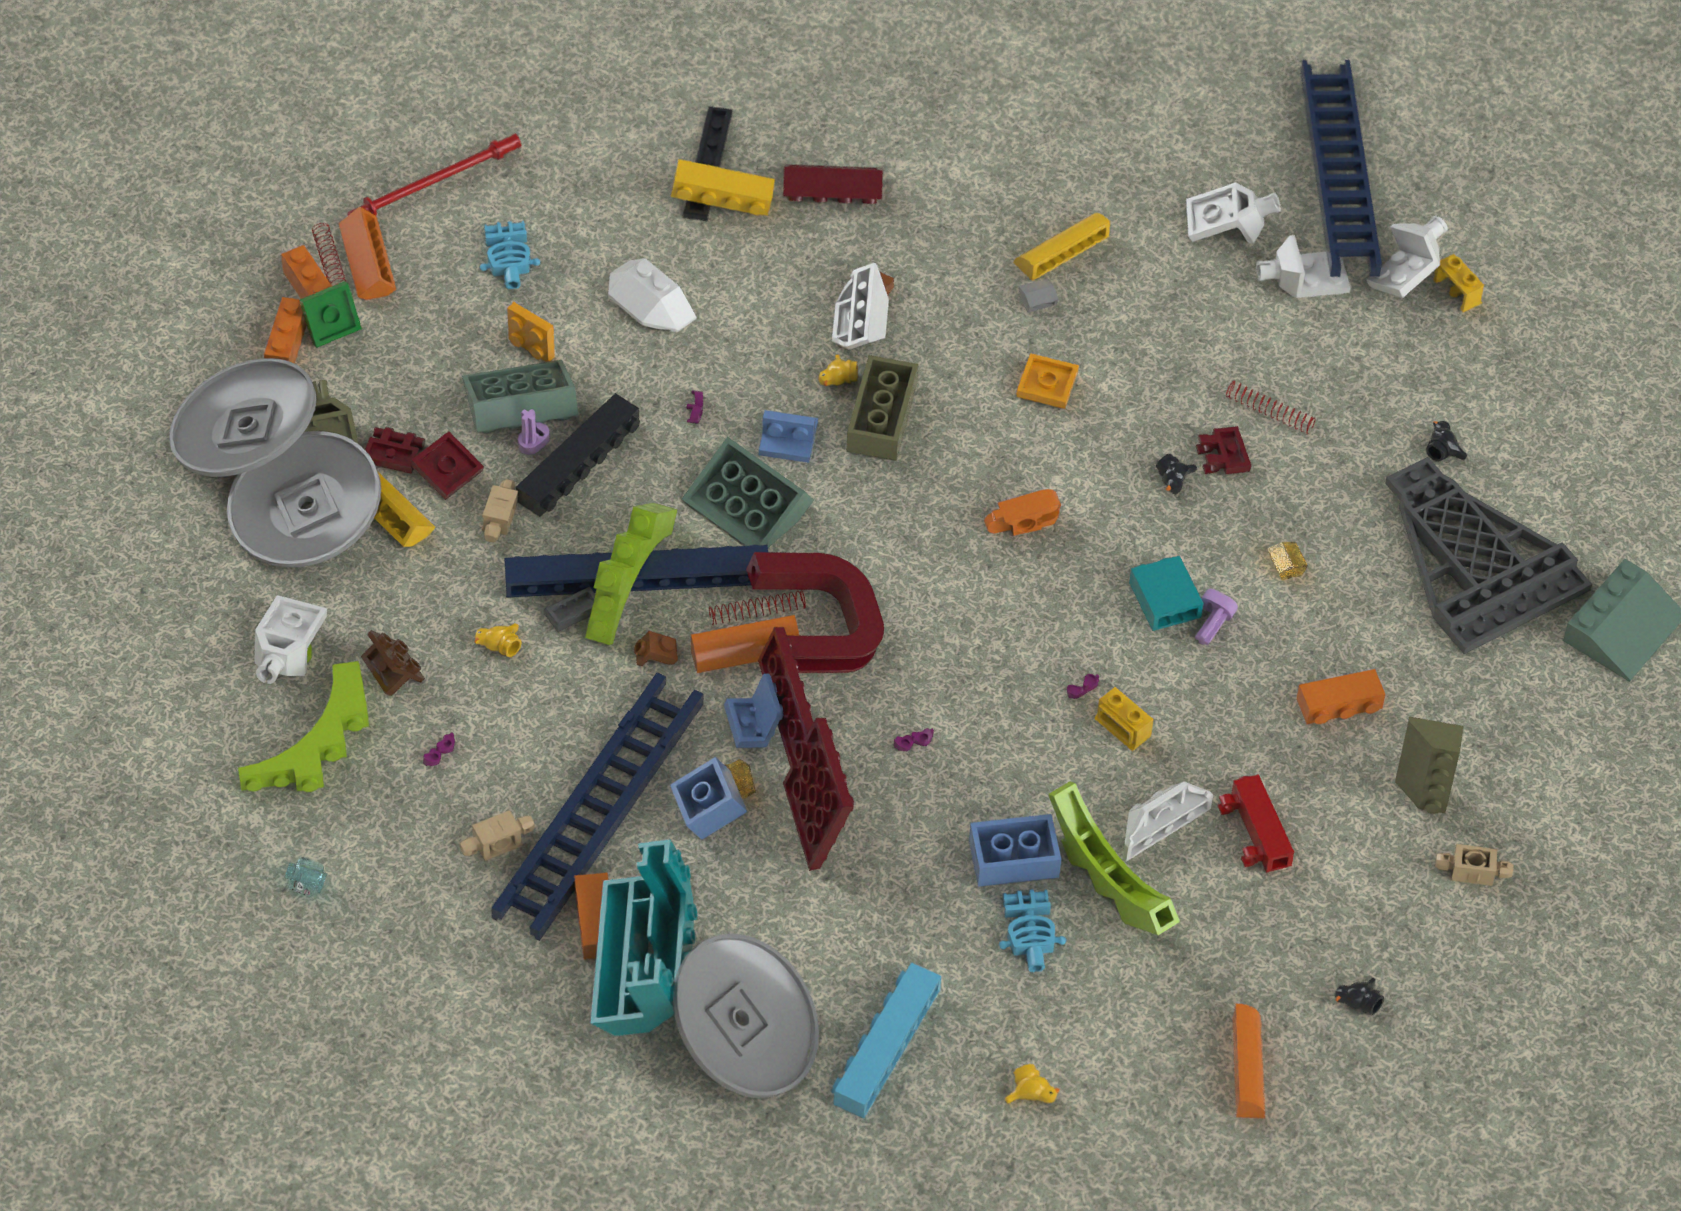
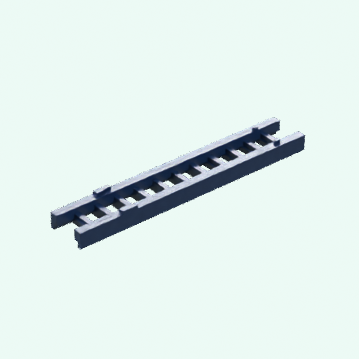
[1301,60,1382,277]
[491,672,704,941]

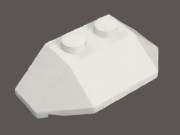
[608,258,696,332]
[832,263,889,350]
[1123,782,1213,861]

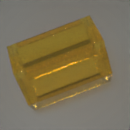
[1267,542,1308,581]
[725,759,756,799]

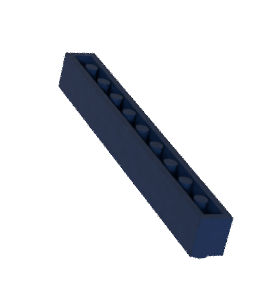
[504,544,768,598]

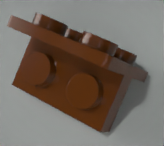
[361,630,425,696]

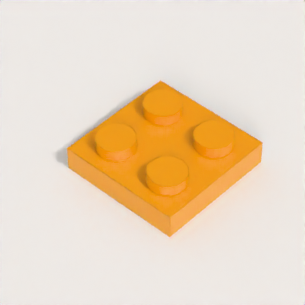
[507,302,555,362]
[1016,353,1079,409]

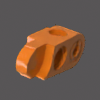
[984,489,1061,536]

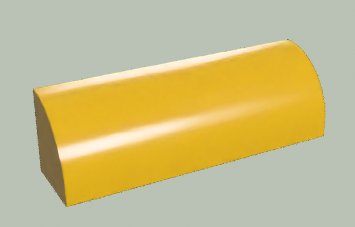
[1014,213,1111,281]
[374,472,435,547]

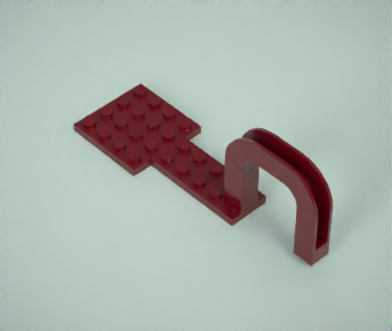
[747,552,884,871]

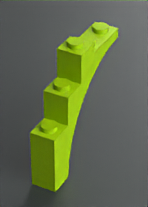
[585,503,678,645]
[238,661,369,792]
[1048,781,1180,935]

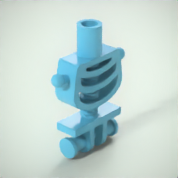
[480,221,540,289]
[999,889,1066,972]

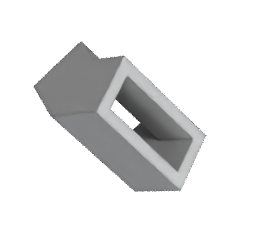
[1019,278,1059,313]

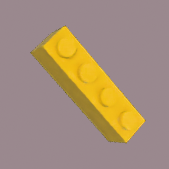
[671,159,775,216]

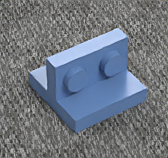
[759,410,818,463]

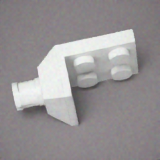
[1186,183,1281,243]
[1367,216,1448,298]
[1256,235,1351,298]
[254,595,327,684]

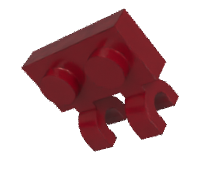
[1196,426,1252,475]

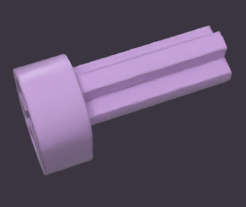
[518,409,550,455]
[1195,589,1238,646]

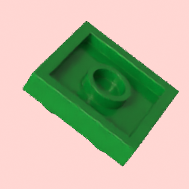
[299,281,362,348]

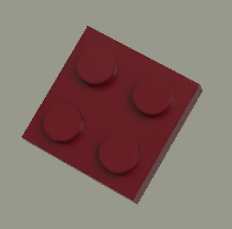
[410,431,484,500]

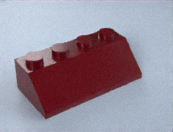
[783,164,883,204]

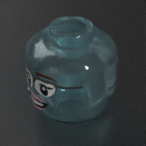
[284,857,328,897]

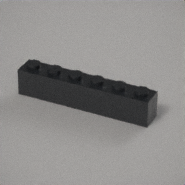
[516,393,640,517]

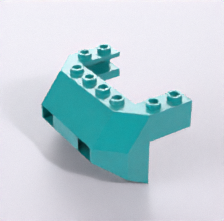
[590,839,698,1036]

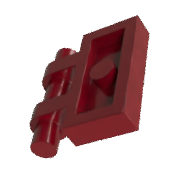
[365,427,425,474]

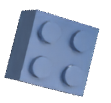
[670,757,747,840]

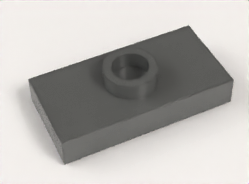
[544,587,595,632]

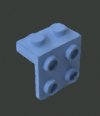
[724,674,783,748]

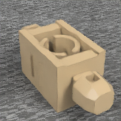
[482,479,518,543]
[460,810,535,861]
[1435,844,1514,886]

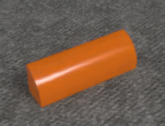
[338,207,396,300]
[691,615,799,673]
[1232,1003,1265,1118]

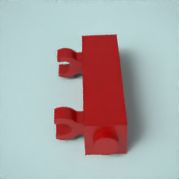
[1218,774,1294,873]

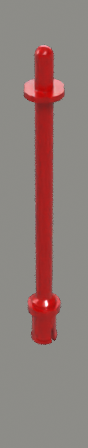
[347,133,522,216]

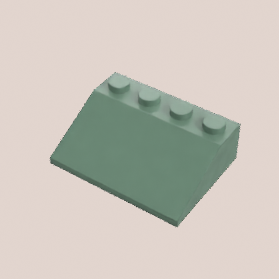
[462,359,578,433]
[682,437,814,548]
[1563,559,1681,682]

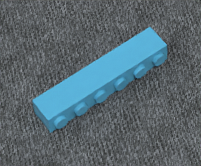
[831,963,941,1118]

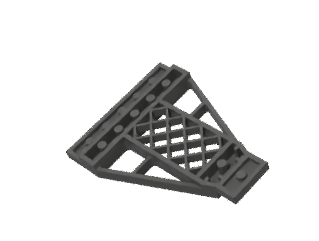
[1385,457,1592,654]

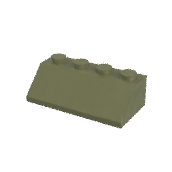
[1395,716,1464,814]

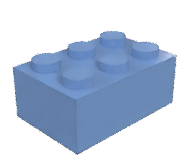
[969,814,1061,887]

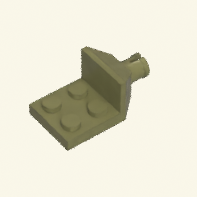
[304,380,359,444]

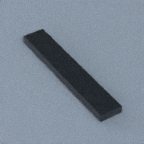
[683,106,733,221]

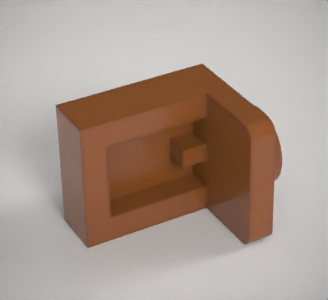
[634,631,678,666]

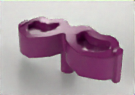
[687,391,704,424]
[893,728,934,752]
[423,732,455,766]

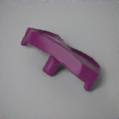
[1067,674,1099,699]

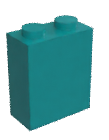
[1129,555,1204,631]

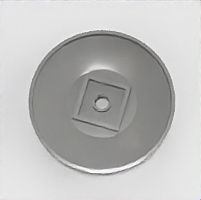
[169,358,316,477]
[227,431,381,568]
[673,934,819,1098]

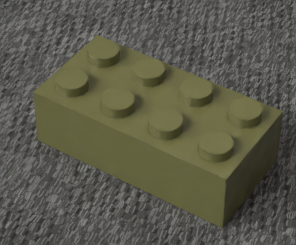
[846,355,919,461]

